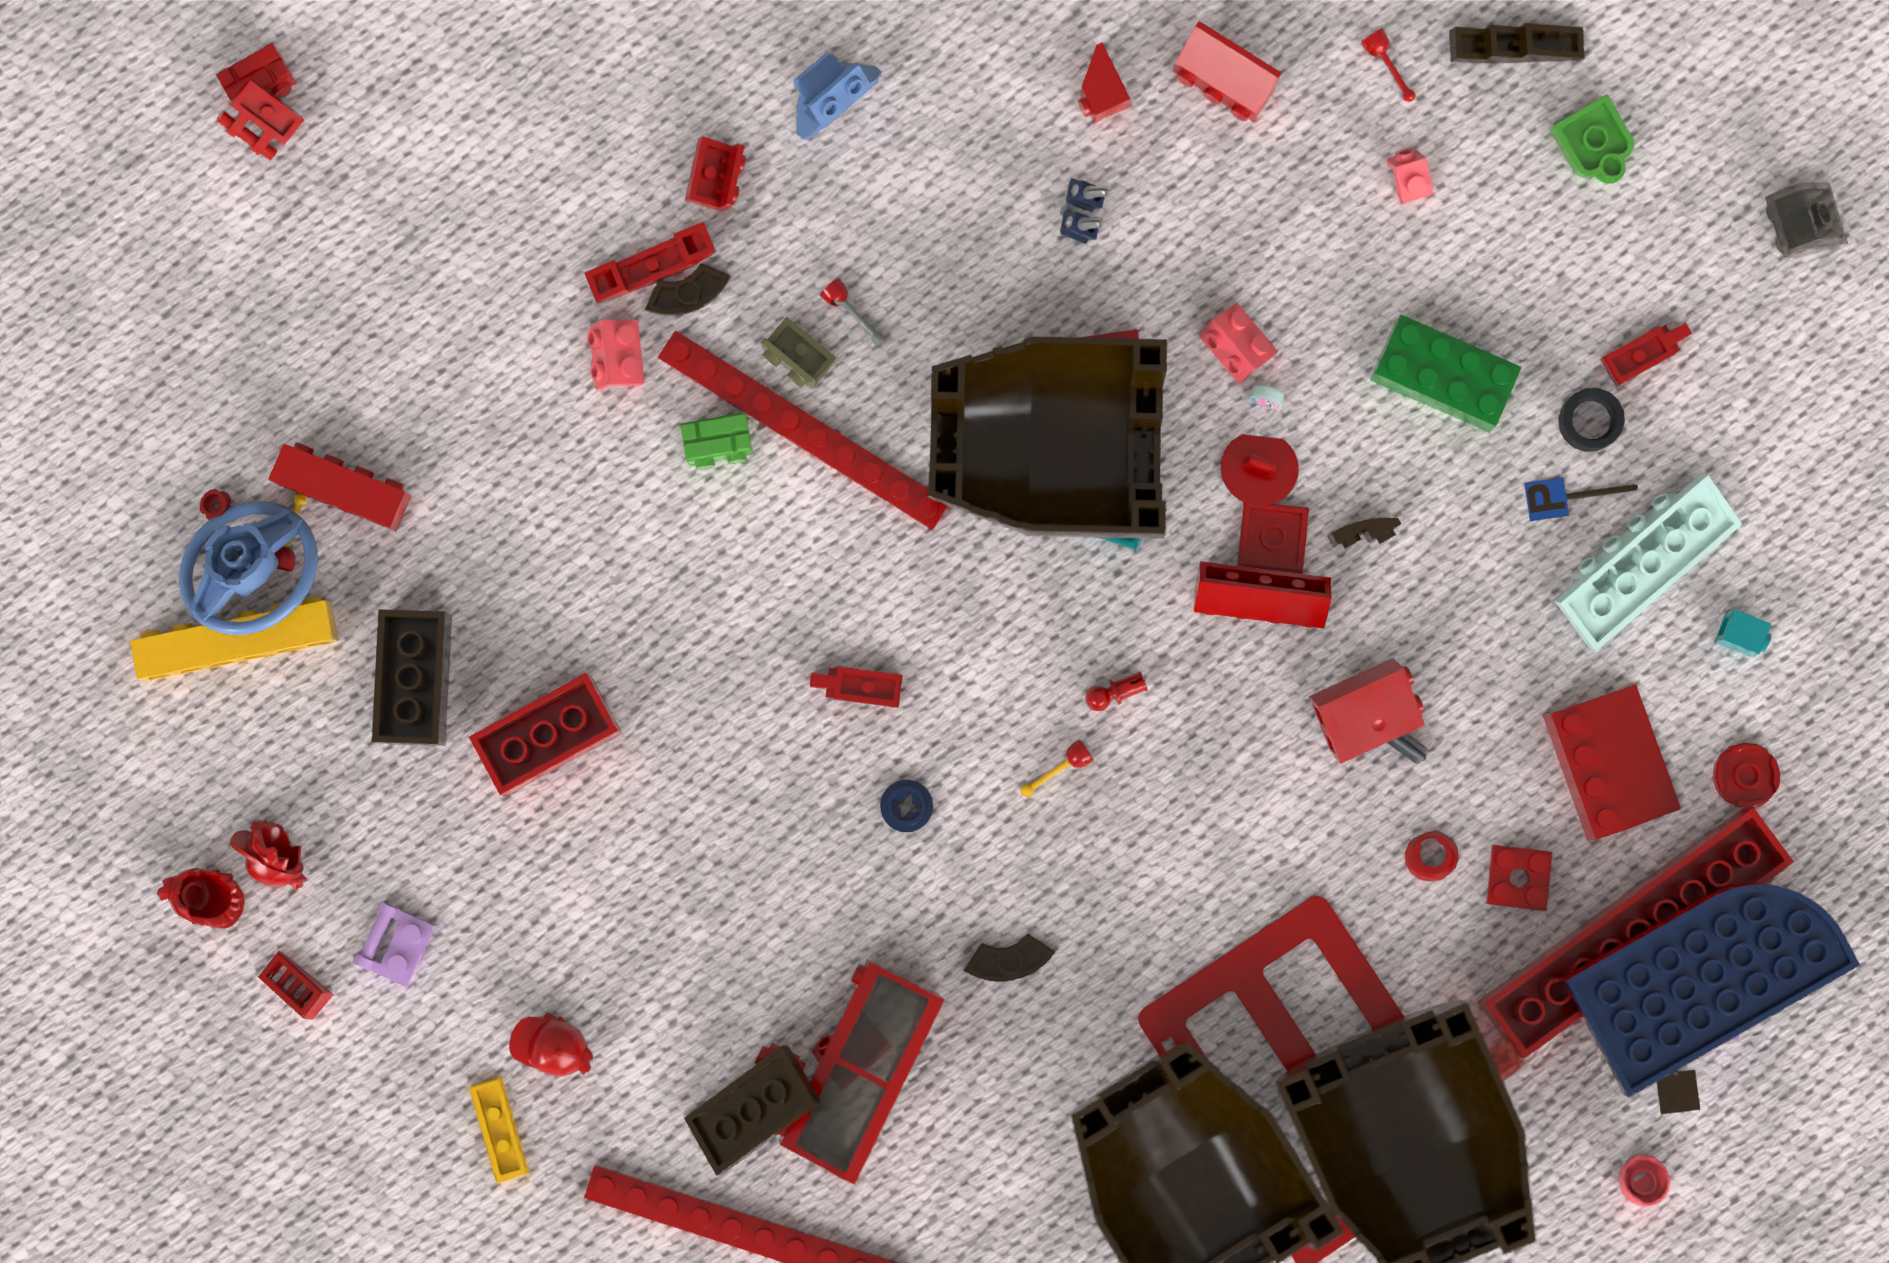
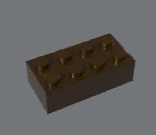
[372,609,452,746]

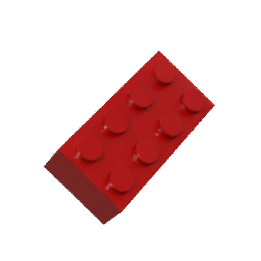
[469,673,622,797]

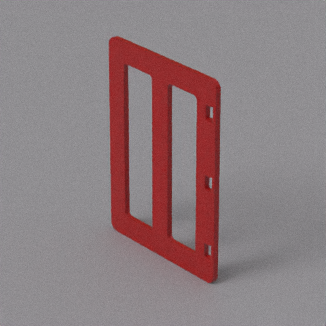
[1138,896,1404,1263]

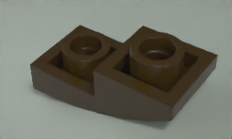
[1327,518,1401,549]

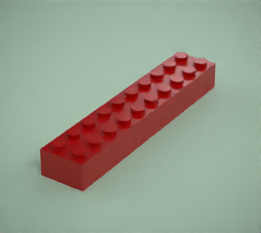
[1477,807,1794,1059]

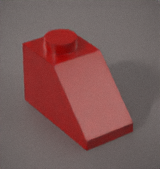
[1078,42,1131,124]

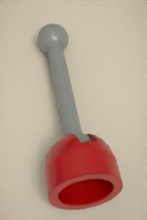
[819,277,884,345]

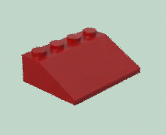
[1543,684,1681,841]

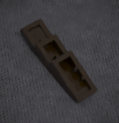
[1449,23,1585,63]

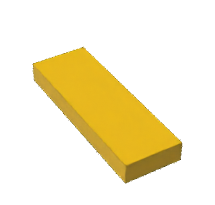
[469,1076,530,1183]

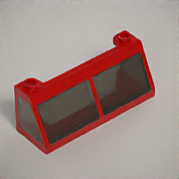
[778,959,945,1185]

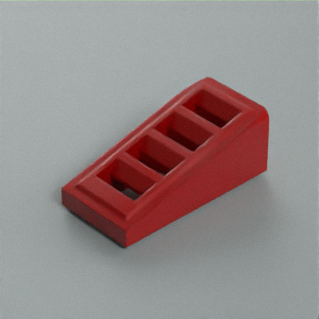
[258,951,334,1020]

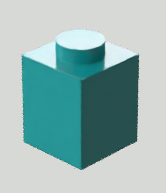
[1715,609,1772,657]

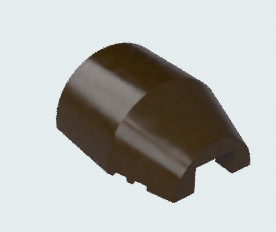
[928,336,1167,539]
[1276,1000,1536,1263]
[1071,1042,1345,1263]

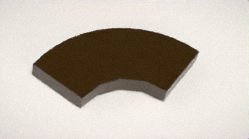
[645,263,731,316]
[963,933,1055,982]

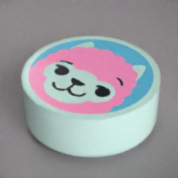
[1250,385,1284,410]

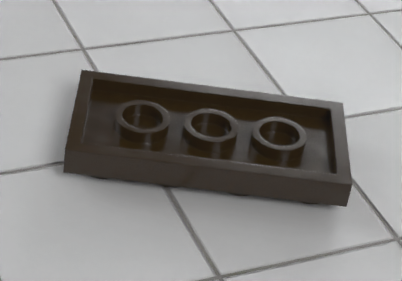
[684,1045,822,1176]

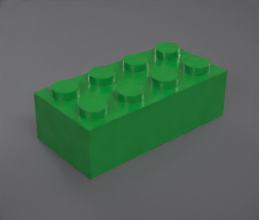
[1370,315,1522,432]

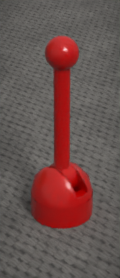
[1360,28,1415,102]

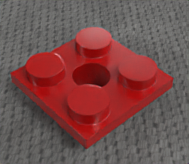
[1486,845,1552,911]

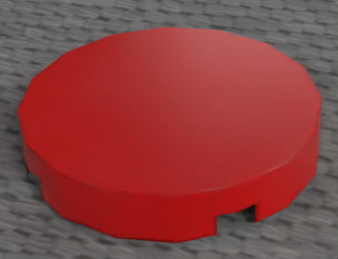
[1713,743,1781,808]

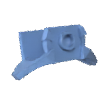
[794,51,882,140]

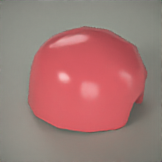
[1618,1155,1671,1206]

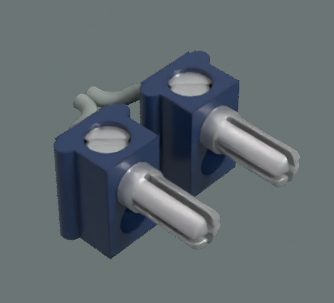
[1059,178,1110,244]

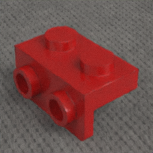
[685,136,746,211]

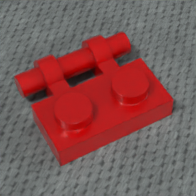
[216,77,304,160]

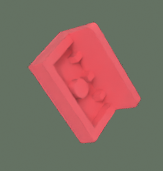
[1199,303,1278,384]
[587,319,644,390]

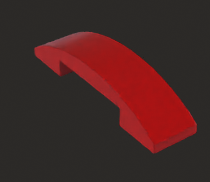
[584,222,716,303]

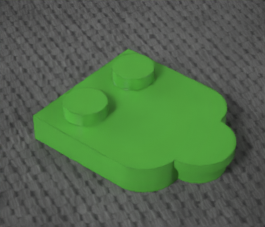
[1549,94,1634,184]

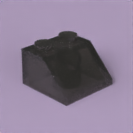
[1765,183,1848,258]

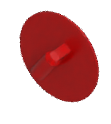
[1220,434,1299,506]

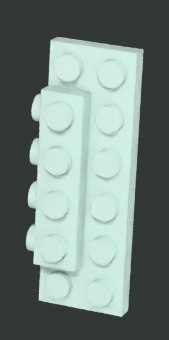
[1555,473,1742,652]

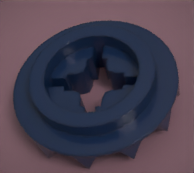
[880,780,933,832]

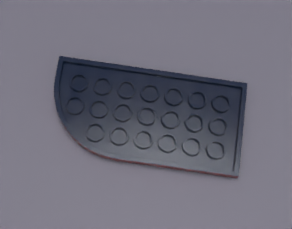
[1562,883,1860,1098]

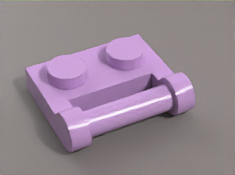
[353,901,436,987]

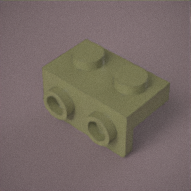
[760,317,837,390]

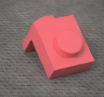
[1387,149,1433,204]

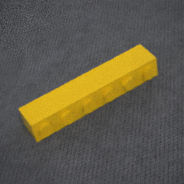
[130,596,339,681]

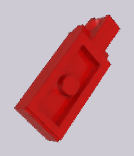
[1600,323,1692,387]
[810,666,903,708]

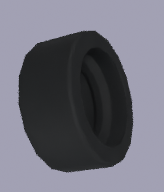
[1558,388,1625,452]

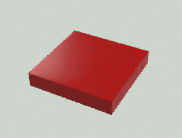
[1237,502,1309,574]

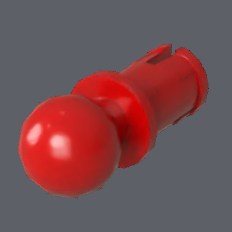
[1085,671,1148,711]

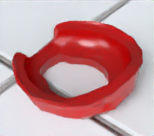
[1405,830,1459,881]

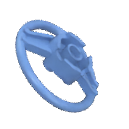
[179,501,318,635]

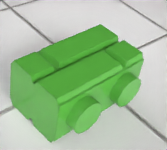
[680,412,753,470]

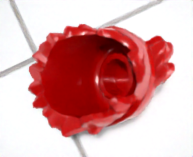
[230,820,307,890]
[157,868,244,929]
[509,1013,593,1077]

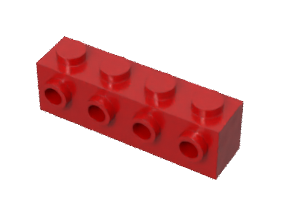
[268,442,411,532]
[1193,561,1332,629]

